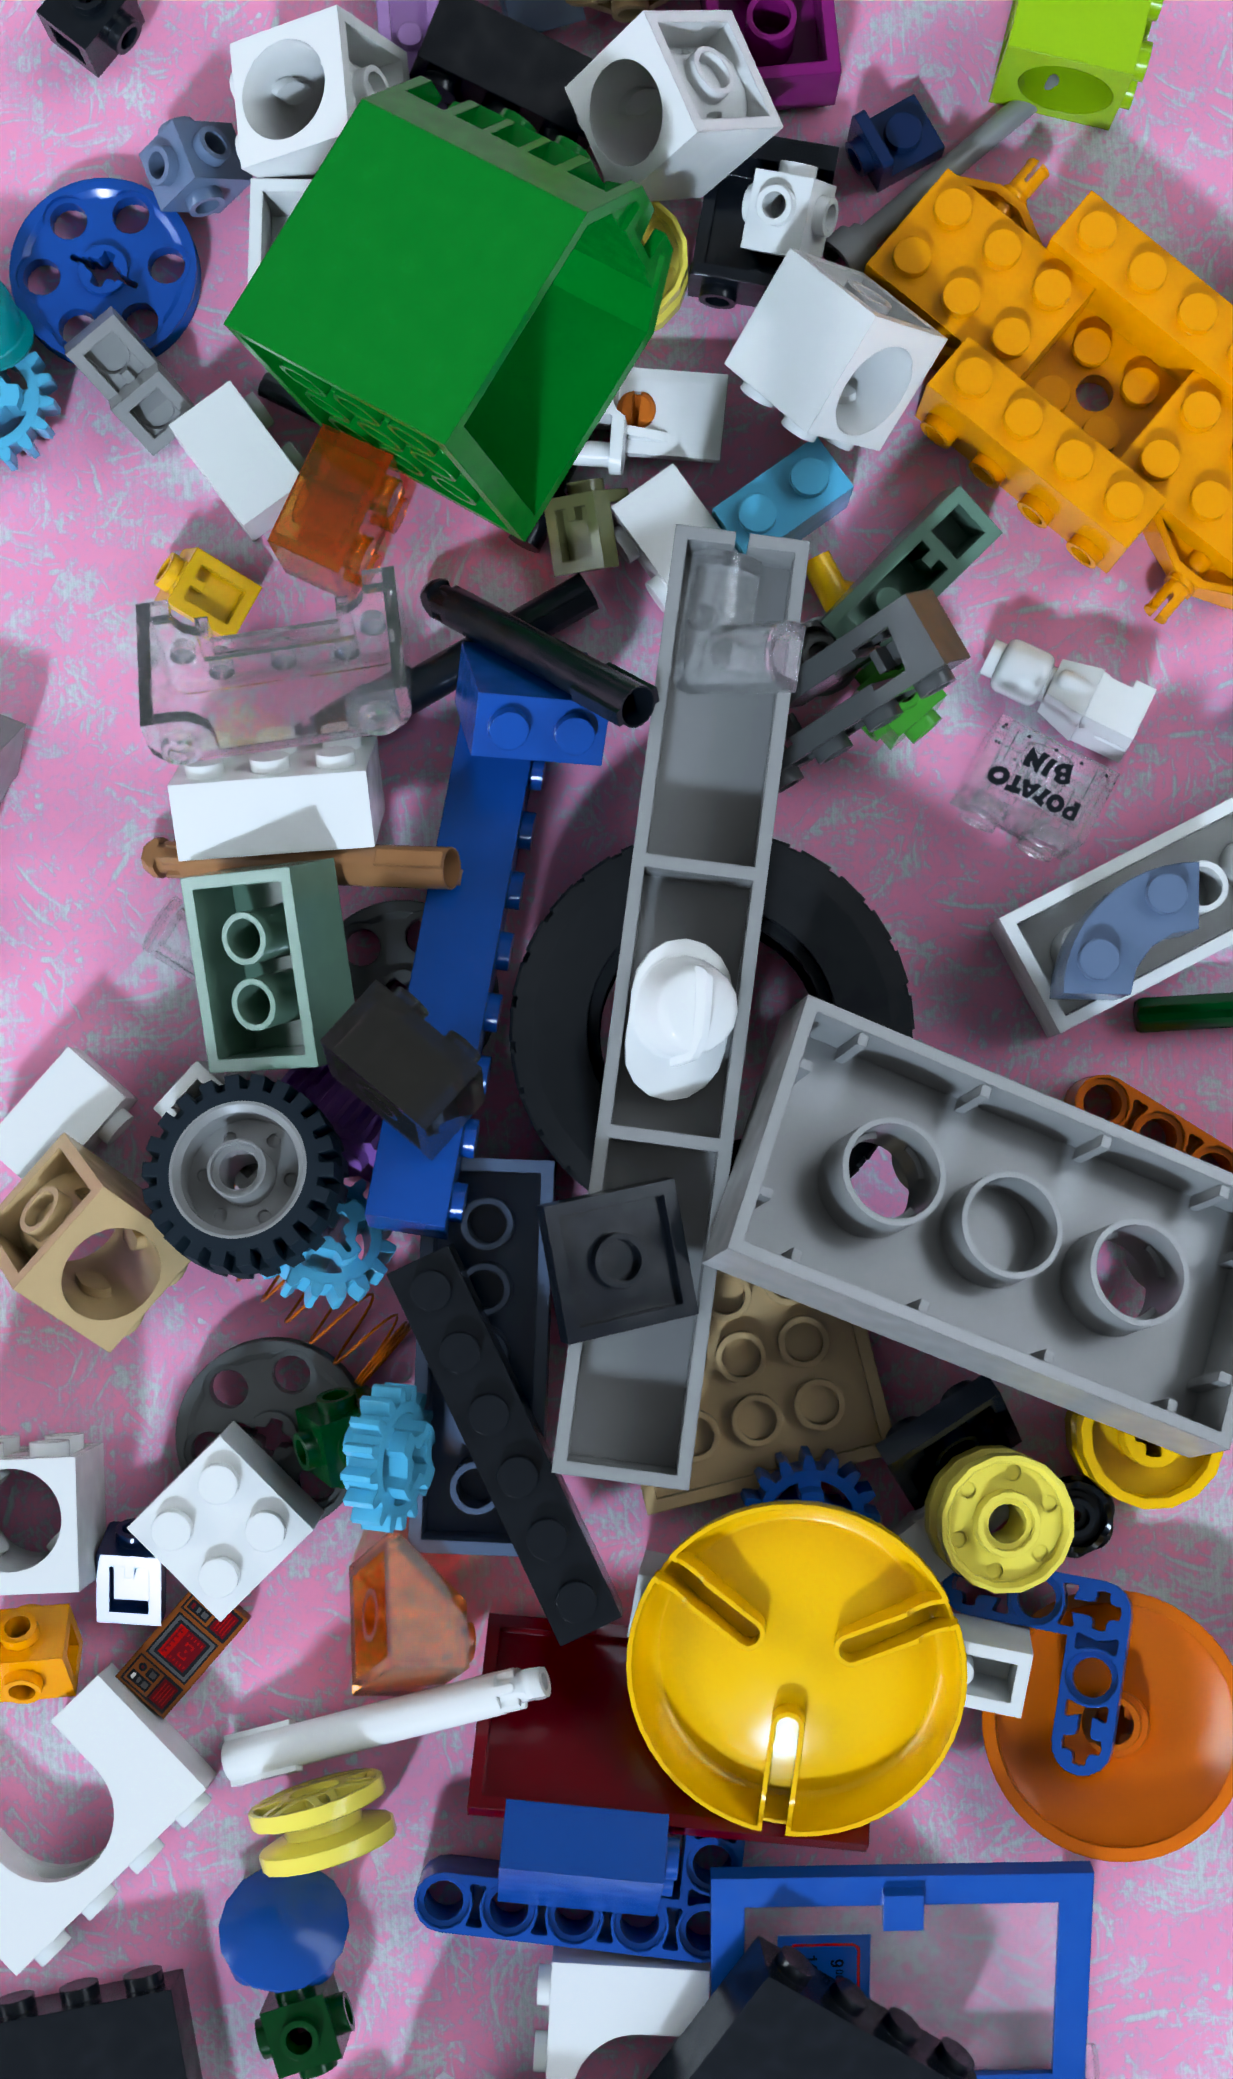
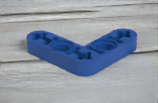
[942,1571,1133,1776]

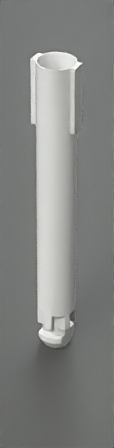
[221,1666,551,1787]

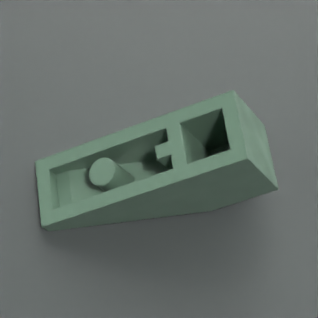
[819,485,1003,669]

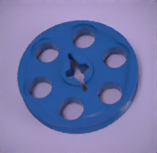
[9,178,202,365]

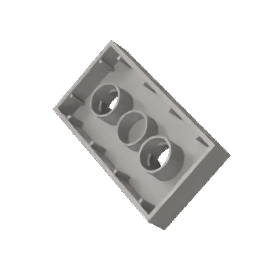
[701,994,1233,1458]

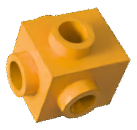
[0,1603,83,1704]

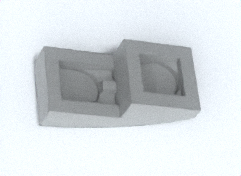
[64,306,194,456]

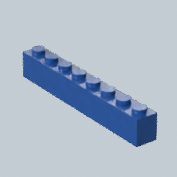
[365,721,547,1240]

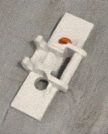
[573,367,729,476]

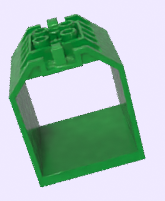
[224,75,673,542]

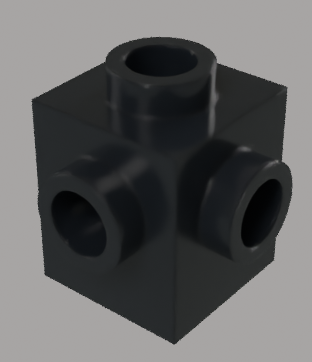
[36,0,145,78]

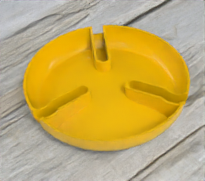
[626,1500,968,1837]

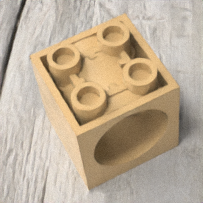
[0,1132,191,1353]

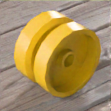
[1064,1410,1224,1509]

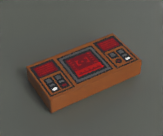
[115,1591,252,1719]

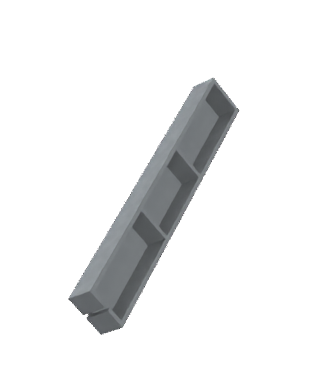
[551,524,811,1491]

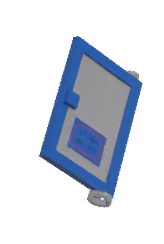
[710,1861,1100,2079]

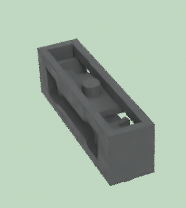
[778,588,971,794]

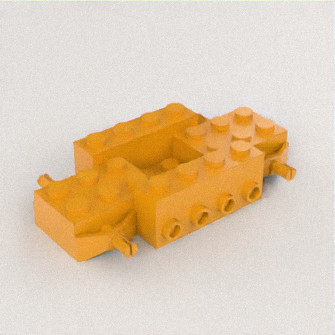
[864,158,1233,624]

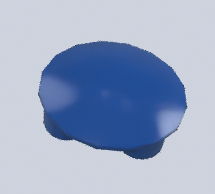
[218,1869,349,1993]

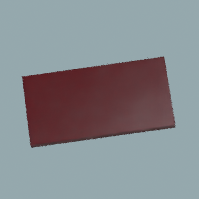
[467,1613,870,1852]

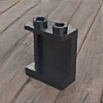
[687,136,839,309]

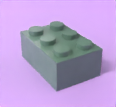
[180,858,362,1073]

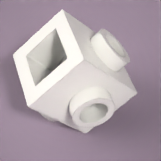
[740,160,839,258]

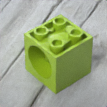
[988,0,1164,131]

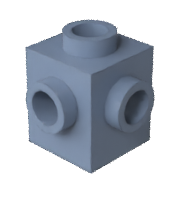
[139,116,253,217]

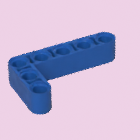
[414,1835,745,1963]

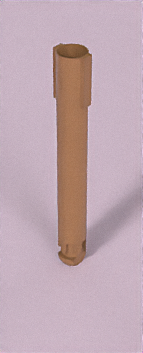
[141,837,463,890]

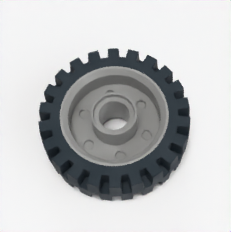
[141,1074,349,1279]

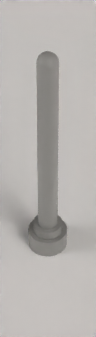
[823,74,1059,273]

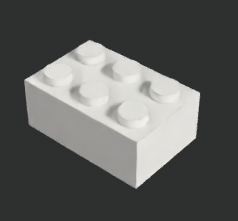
[167,729,385,861]

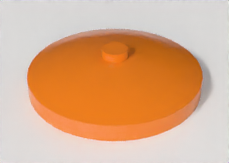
[982,1590,1233,1862]

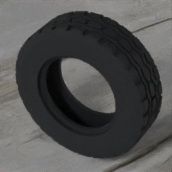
[509,838,915,1190]

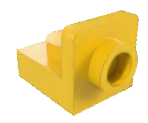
[154,547,262,642]

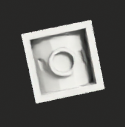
[229,4,410,179]
[565,10,784,202]
[724,248,948,451]
[0,1432,106,1595]

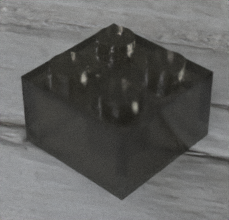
[320,980,485,1160]

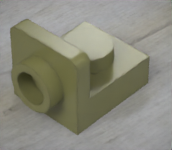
[544,478,629,577]

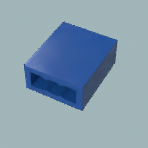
[455,641,608,766]
[497,1799,680,1917]

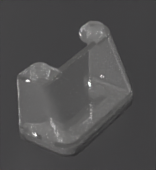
[135,566,412,765]

